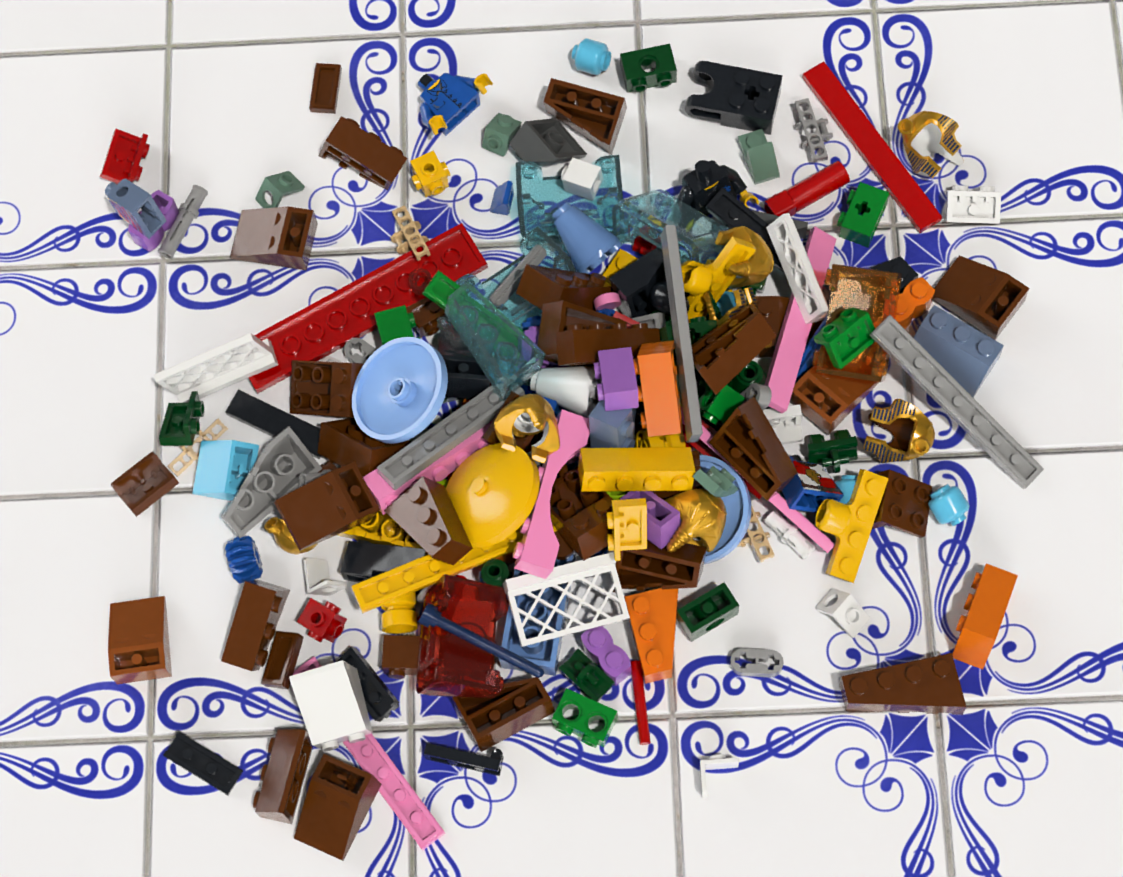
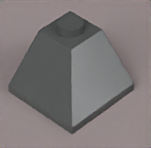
[509,118,587,162]

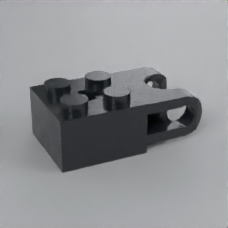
[684,61,783,135]

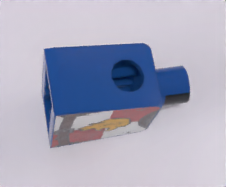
[782,455,844,513]

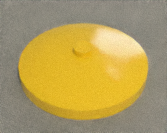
[446,443,540,548]

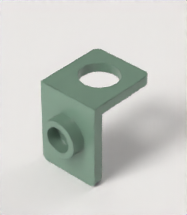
[255,171,305,208]

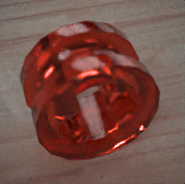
[408,268,432,295]

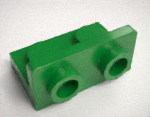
[813,307,875,370]

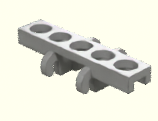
[795,98,833,163]

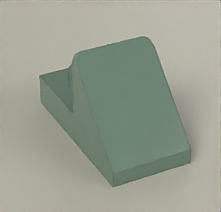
[738,129,780,185]

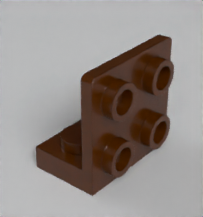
[872,469,932,538]

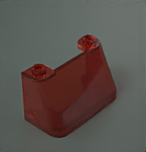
[416,574,509,698]

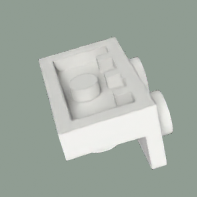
[946,185,1001,224]

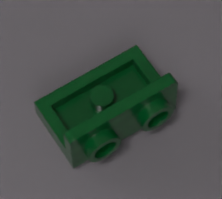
[159,391,204,446]

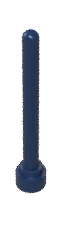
[418,603,544,678]

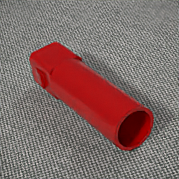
[764,161,850,216]

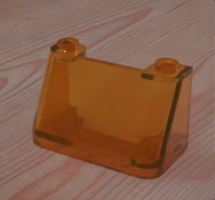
[813,264,902,382]

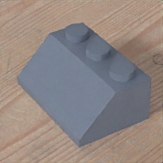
[914,305,1004,398]

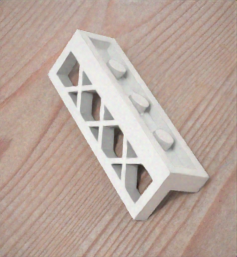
[766,213,830,324]

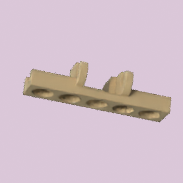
[390,205,431,261]
[167,418,228,477]
[737,505,775,563]

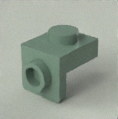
[482,113,522,156]

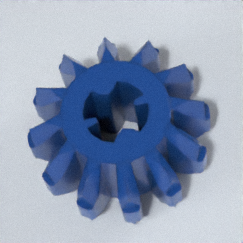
[225,535,263,584]

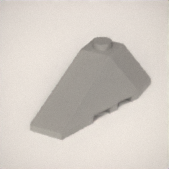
[222,426,322,538]

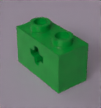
[837,182,889,248]

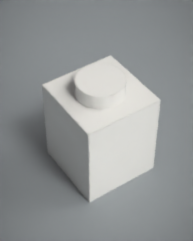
[561,157,603,201]

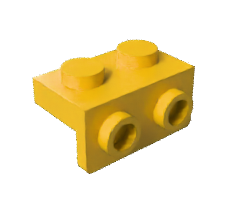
[607,498,647,561]

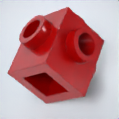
[297,598,347,643]

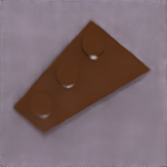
[318,116,407,190]
[516,264,613,311]
[691,302,777,395]
[612,540,707,592]
[221,580,290,671]

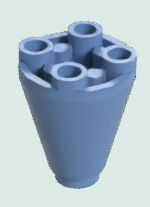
[551,202,623,274]

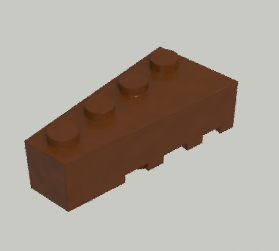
[839,653,966,715]

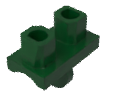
[808,429,858,473]
[559,649,615,702]

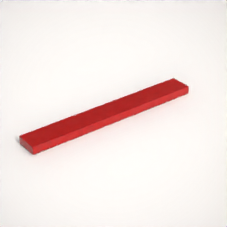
[802,62,942,233]

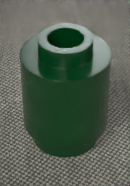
[481,559,512,593]

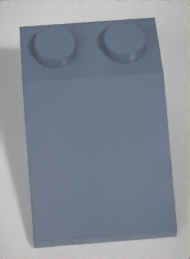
[589,375,638,448]

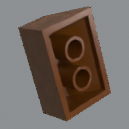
[318,417,412,477]
[253,729,313,824]

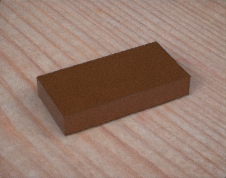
[309,63,342,114]
[261,631,304,690]

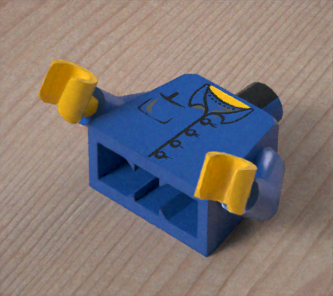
[418,73,493,136]

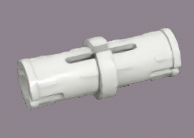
[764,509,816,559]

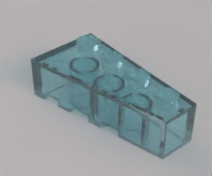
[444,281,546,401]

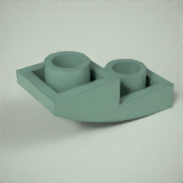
[692,466,738,497]

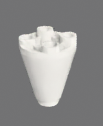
[530,366,601,418]

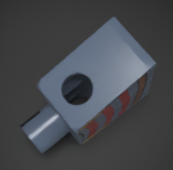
[105,179,167,239]

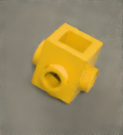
[410,150,450,197]

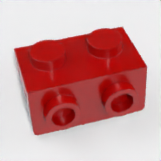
[100,129,150,184]

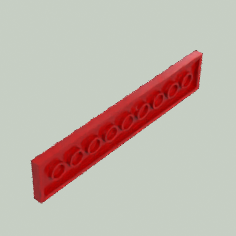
[249,223,488,394]

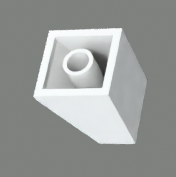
[289,660,373,751]

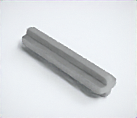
[489,244,547,309]

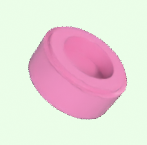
[593,292,622,310]

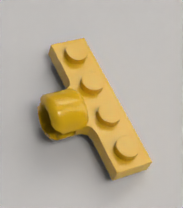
[681,236,756,323]
[815,469,889,583]

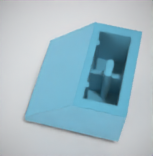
[192,440,259,501]

